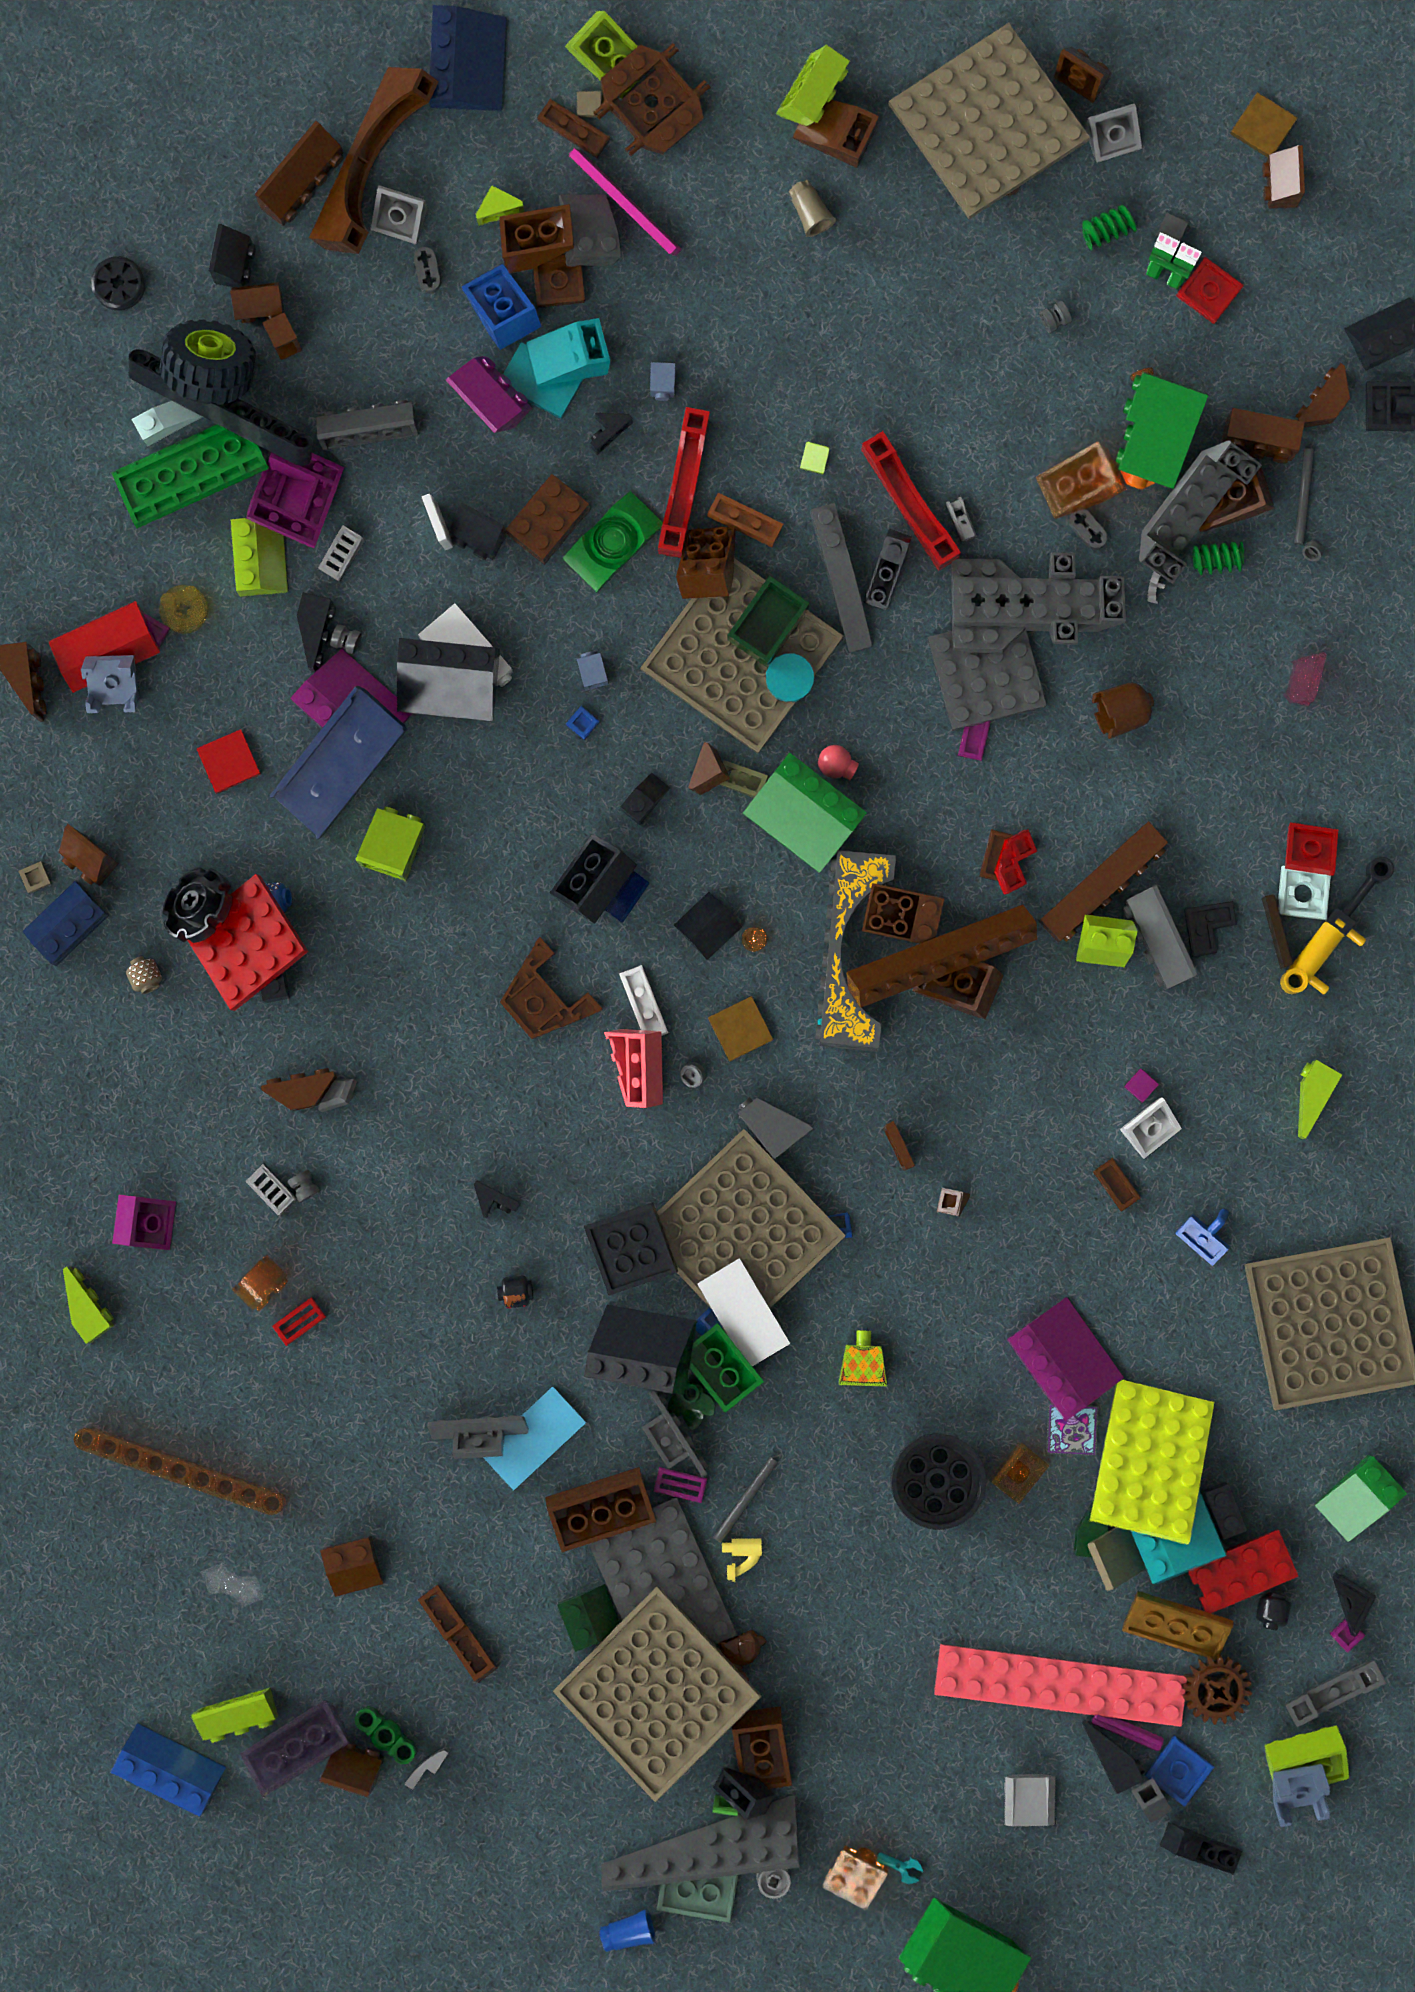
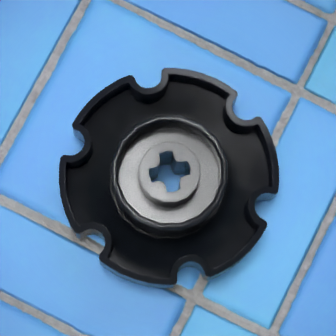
[162,868,233,943]

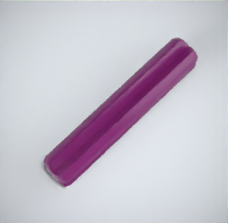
[1092,1714,1164,1751]

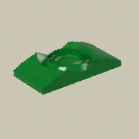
[562,491,663,593]

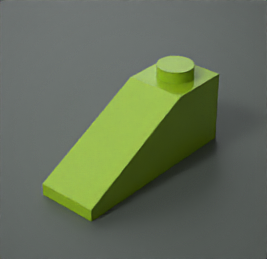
[1298,1060,1342,1139]

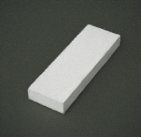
[619,965,668,1036]

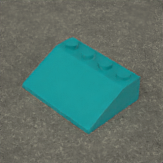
[1131,1490,1227,1584]

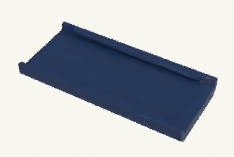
[269,686,407,839]

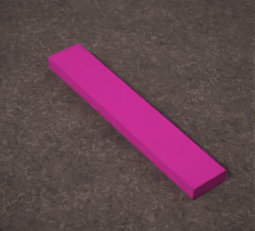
[569,148,682,255]

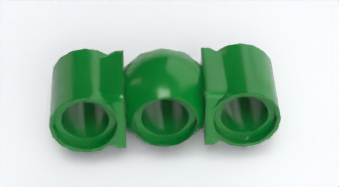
[355,1706,417,1764]

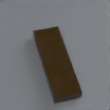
[1262,894,1293,969]

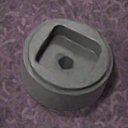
[680,1062,706,1088]

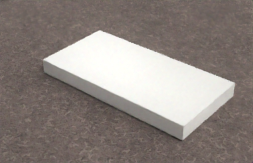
[697,1258,790,1366]

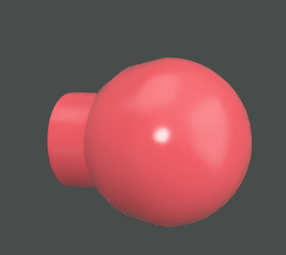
[818,745,859,780]

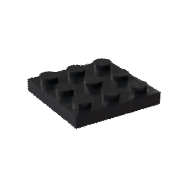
[584,1202,678,1295]

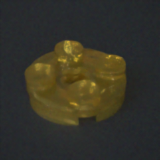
[159,585,209,634]

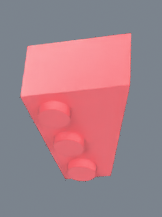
[604,1029,663,1108]

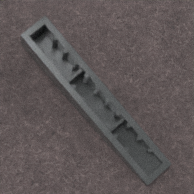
[810,503,872,653]

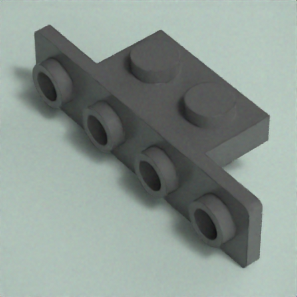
[641,1390,708,1477]
[427,1415,529,1459]

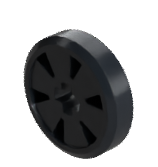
[91,256,146,311]

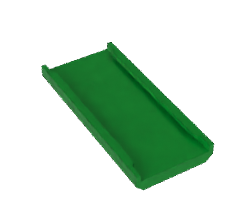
[112,424,269,529]

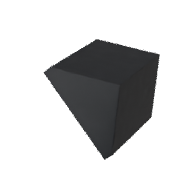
[674,892,742,960]

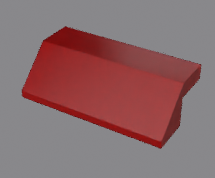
[49,601,160,693]

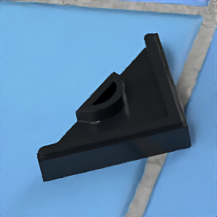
[1332,1572,1376,1637]

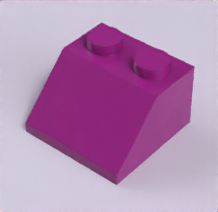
[112,1195,176,1250]

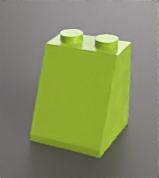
[356,806,425,881]

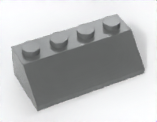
[316,400,418,451]
[1123,885,1198,991]

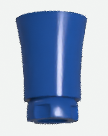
[599,1909,656,1952]

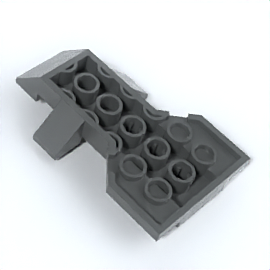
[951,552,1126,653]

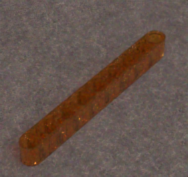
[74,1427,286,1515]

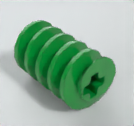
[1082,205,1137,250]
[1192,541,1244,575]

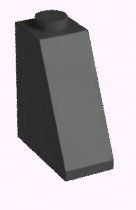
[738,1098,813,1160]

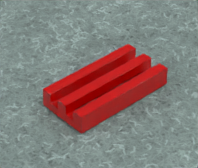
[272,1297,327,1346]

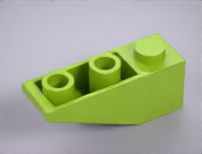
[63,1267,114,1344]

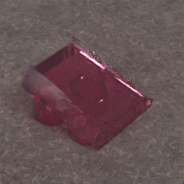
[1283,652,1327,706]

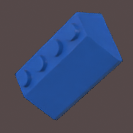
[111,1723,226,1817]

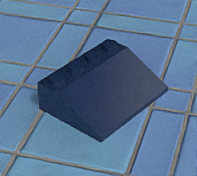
[429,5,506,111]

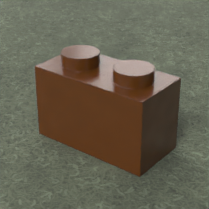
[230,282,284,323]

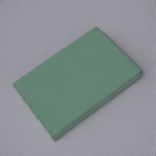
[657,1875,738,1923]

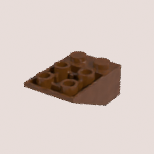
[792,100,879,168]
[676,527,736,599]
[0,642,47,722]
[862,883,944,944]

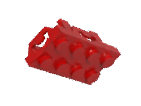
[1188,1529,1299,1613]

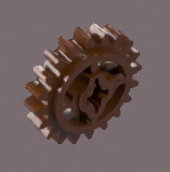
[1182,1654,1252,1725]

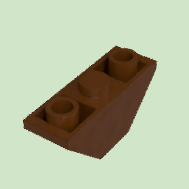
[1295,363,1350,427]
[261,1068,337,1111]

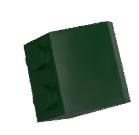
[557,1584,620,1652]

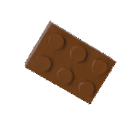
[1221,408,1305,464]
[506,474,590,565]

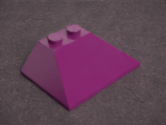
[246,452,344,548]

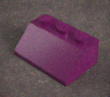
[446,356,532,433]

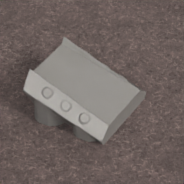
[1004,1774,1055,1826]

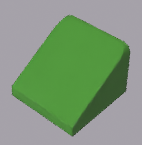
[713,1795,738,1816]

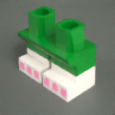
[1146,232,1202,290]

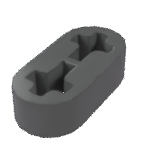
[414,247,441,294]
[1069,508,1107,550]

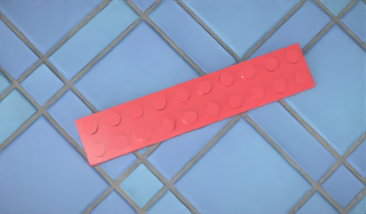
[934,1644,1187,1727]

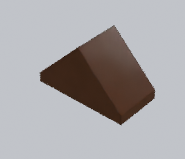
[688,742,730,795]

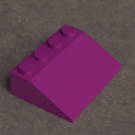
[290,649,413,728]
[1006,1297,1124,1421]

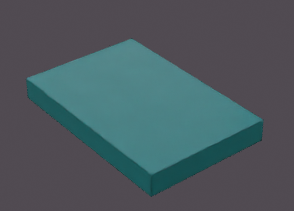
[503,342,584,419]

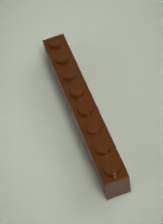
[846,904,1037,1007]

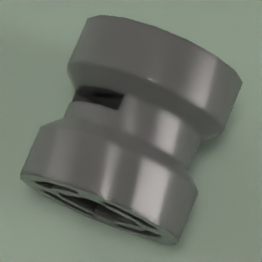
[1039,301,1072,333]
[330,623,362,654]
[287,1170,320,1203]

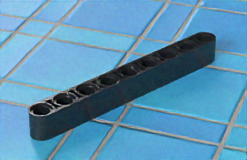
[128,349,313,466]

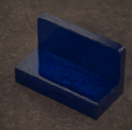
[604,870,649,922]

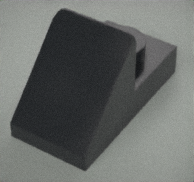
[590,412,633,455]
[474,1180,521,1218]

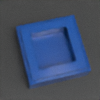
[566,706,600,740]

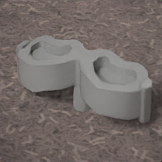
[1147,571,1165,604]

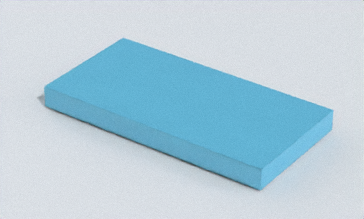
[483,1387,586,1490]

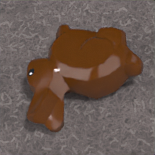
[718,1630,767,1681]

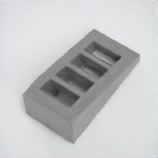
[318,526,365,581]
[246,1164,297,1216]

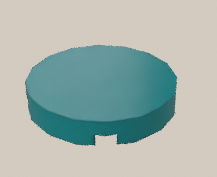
[766,653,814,702]

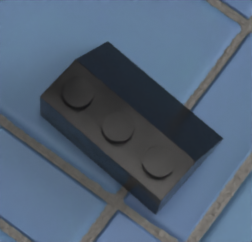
[1344,298,1415,371]

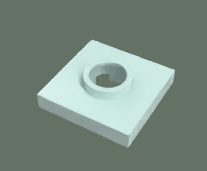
[1278,866,1331,920]

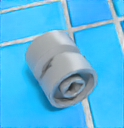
[756,1869,791,1899]

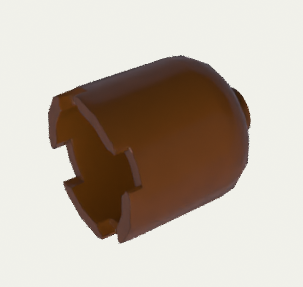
[1092,682,1154,739]

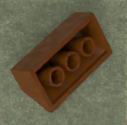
[255,121,344,226]
[545,1467,656,1552]

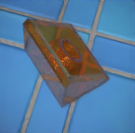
[989,1442,1049,1504]

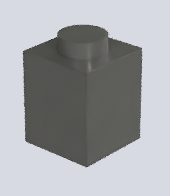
[1132,1778,1172,1823]

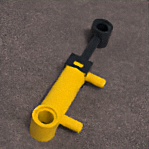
[1280,857,1394,994]

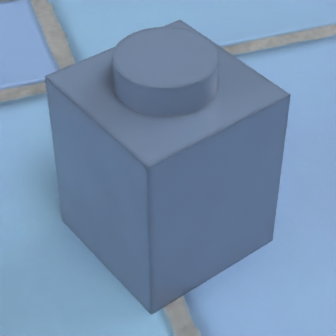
[650,362,675,401]
[577,651,608,691]

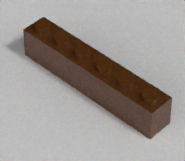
[1039,821,1168,943]

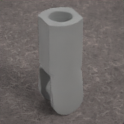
[946,497,977,543]

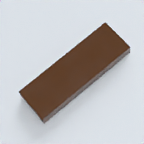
[537,99,610,158]

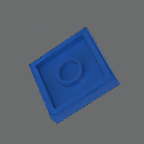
[1144,1735,1214,1807]

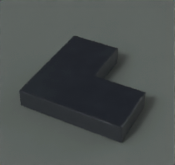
[1184,901,1237,957]

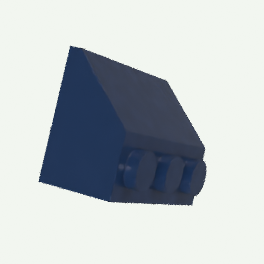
[22,881,109,966]

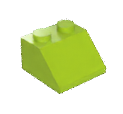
[1076,915,1138,967]

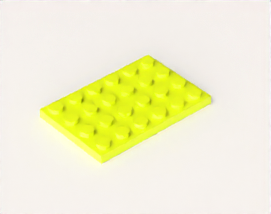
[1090,1380,1214,1544]

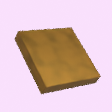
[1230,92,1297,158]
[708,996,773,1062]

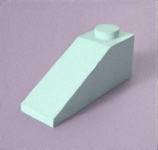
[132,401,203,447]

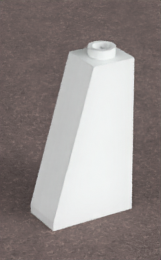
[418,604,513,687]

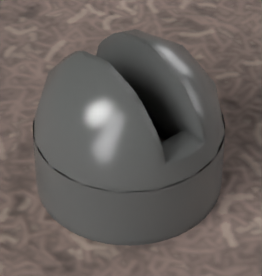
[1302,540,1324,561]

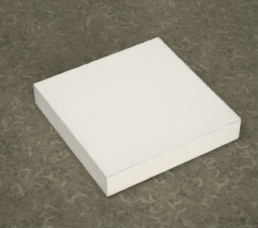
[422,494,454,550]

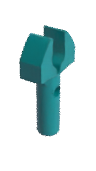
[876,1852,923,1884]

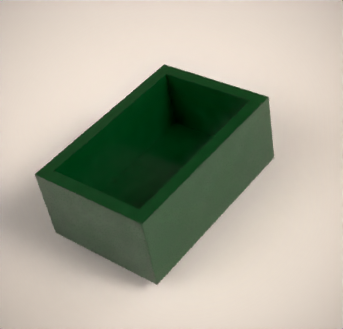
[727,575,810,667]

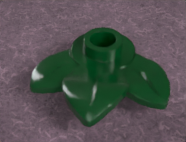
[668,1380,715,1430]

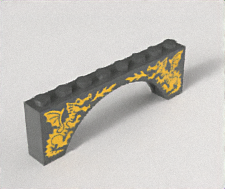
[815,850,896,1052]

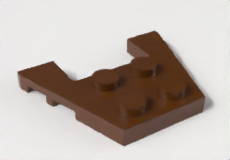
[500,937,603,1040]

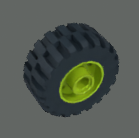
[160,319,256,405]

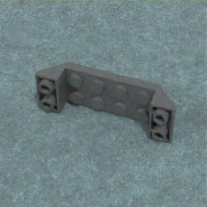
[1139,440,1262,584]

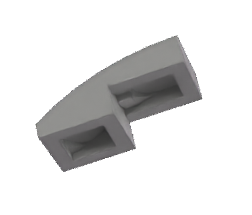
[404,1747,450,1790]

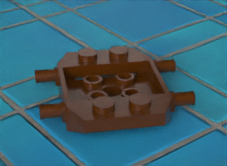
[593,43,710,156]

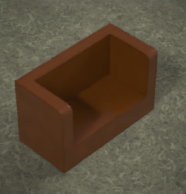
[263,312,303,360]

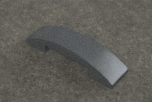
[1285,1660,1386,1727]

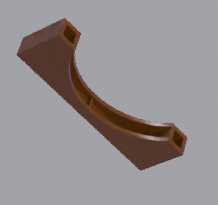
[309,67,439,254]

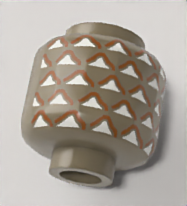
[126,956,162,994]

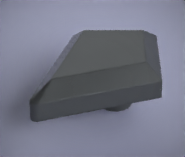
[318,1078,357,1112]

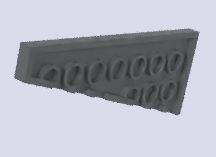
[601,1795,800,1891]

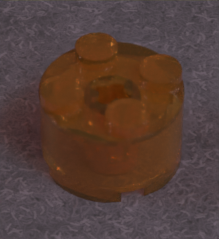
[231,1254,288,1311]

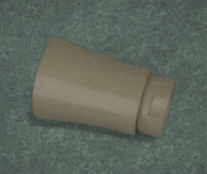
[789,180,836,237]

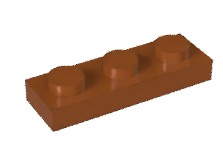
[707,493,783,547]

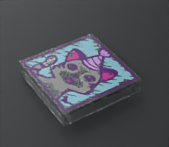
[1046,1404,1098,1456]

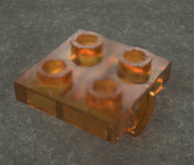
[822,1845,889,1910]

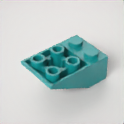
[526,318,610,386]

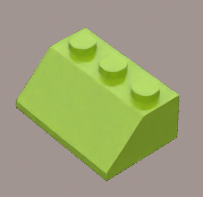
[776,44,850,126]
[231,518,288,596]
[191,1688,278,1743]
[1265,1725,1349,1784]

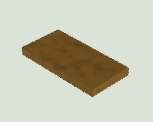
[1122,1591,1233,1660]

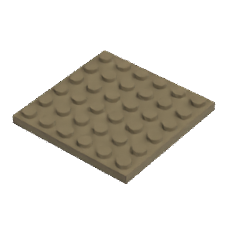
[889,23,1090,219]
[640,558,843,754]
[657,1129,846,1309]
[1244,1237,1415,1410]
[553,1586,762,1802]

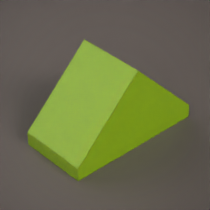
[476,186,524,226]

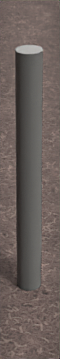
[1294,448,1314,545]
[713,1456,778,1543]

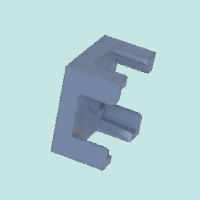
[81,655,139,713]
[1273,1764,1330,1827]

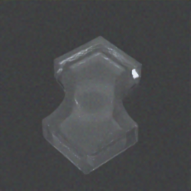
[200,1561,266,1608]

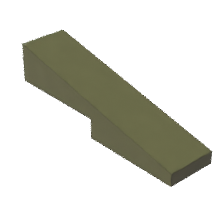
[719,760,770,798]

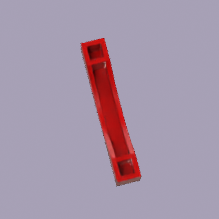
[658,407,710,558]
[861,431,961,571]

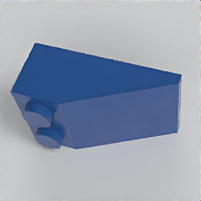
[461,264,542,350]

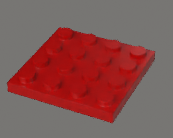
[187,874,308,1011]

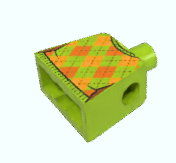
[839,1330,887,1386]

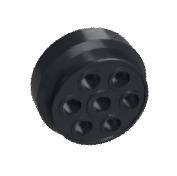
[890,1433,986,1530]

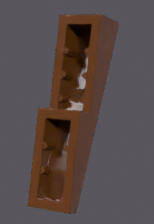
[418,1585,498,1683]

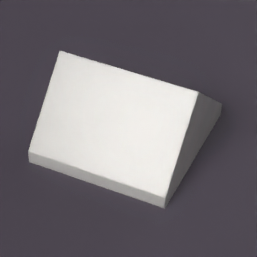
[1120,1098,1182,1159]

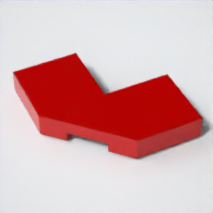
[994,829,1038,894]

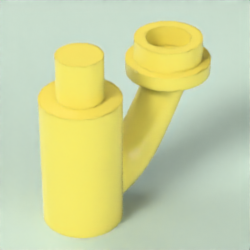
[722,1538,762,1582]

